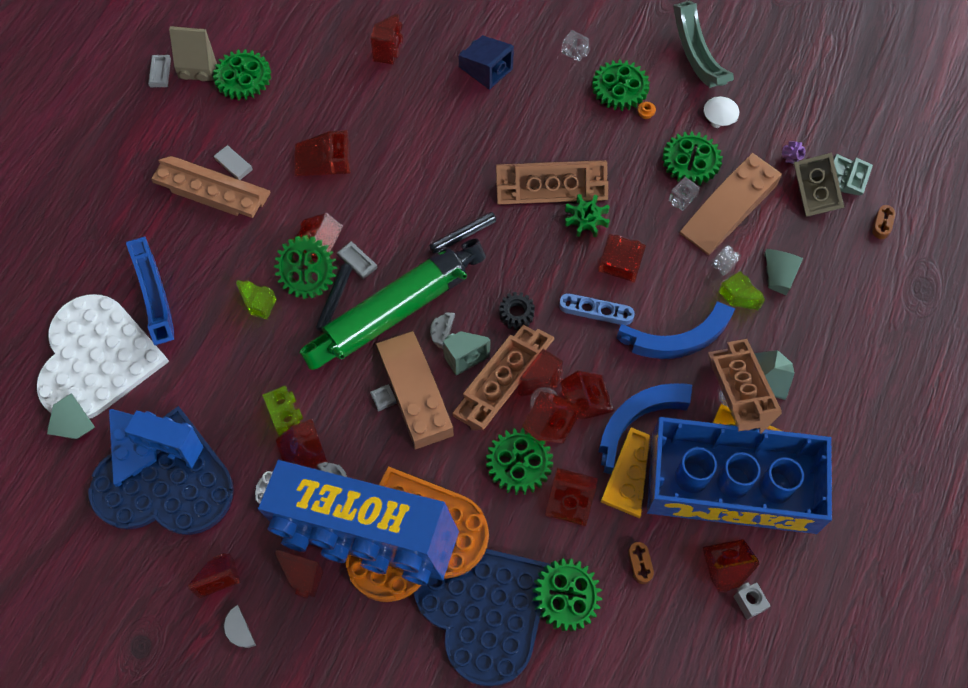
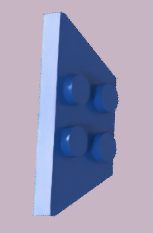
[109,409,157,487]

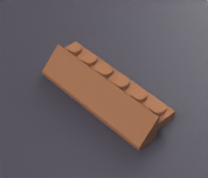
[151,156,271,218]
[496,160,608,204]
[453,325,554,430]
[708,339,782,434]

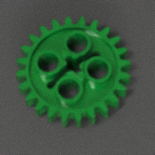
[213,49,271,100]
[592,59,650,111]
[662,131,723,186]
[274,235,337,299]
[486,428,553,495]
[532,558,602,631]

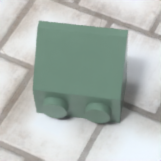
[443,331,490,376]

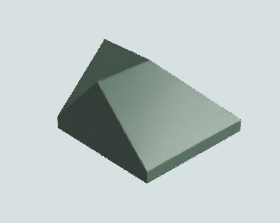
[754,350,795,400]

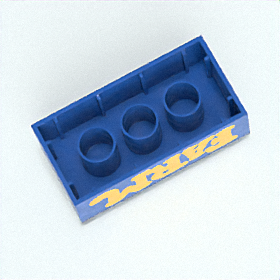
[647,417,832,534]

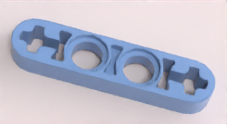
[559,294,634,325]

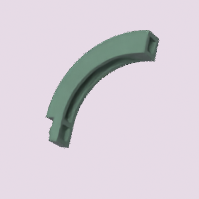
[673,1,734,88]

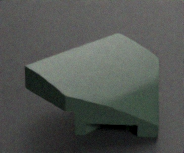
[47,393,95,439]

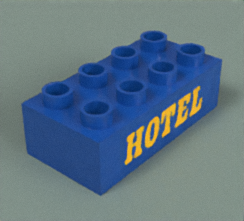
[258,460,459,585]

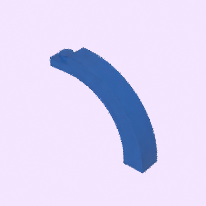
[126,236,174,346]
[616,302,736,359]
[598,384,692,474]

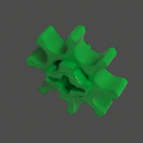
[565,194,610,237]

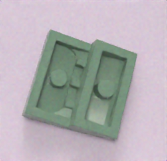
[833,154,873,195]

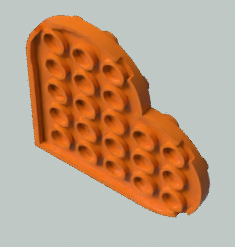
[346,466,489,602]

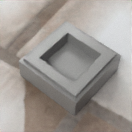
[370,384,397,411]

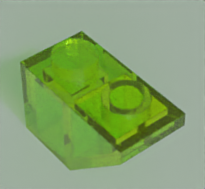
[719,271,765,310]
[236,280,276,319]

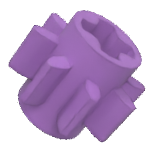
[782,141,805,164]

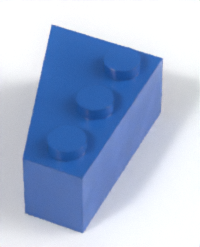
[124,410,204,468]

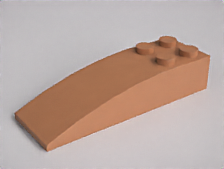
[679,153,782,256]
[376,331,454,450]

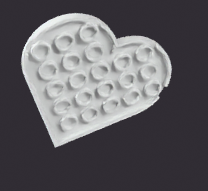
[37,295,169,419]

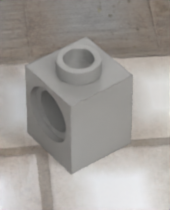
[733,582,770,620]

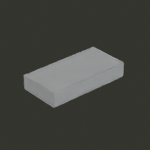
[148,55,171,87]
[214,145,253,180]
[337,241,377,280]

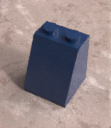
[458,35,514,90]

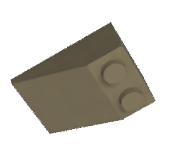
[169,26,217,81]
[794,153,844,217]

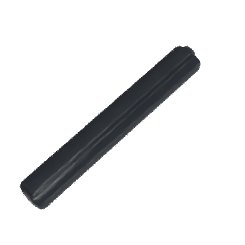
[429,212,496,254]
[316,263,352,332]

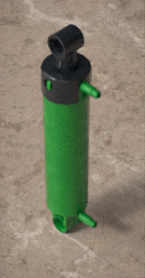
[300,238,486,370]

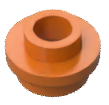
[638,102,656,119]

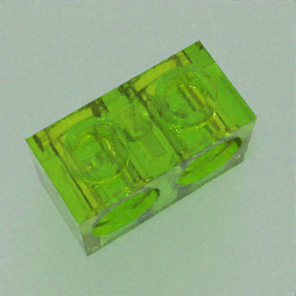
[263,386,303,437]

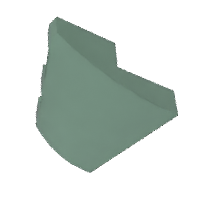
[764,249,803,295]

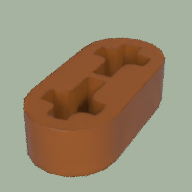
[872,205,896,239]
[628,542,654,584]

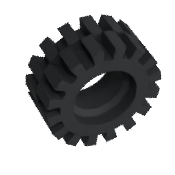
[499,292,535,330]

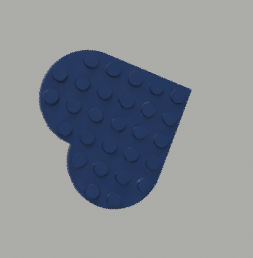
[88,406,234,535]
[414,549,551,687]

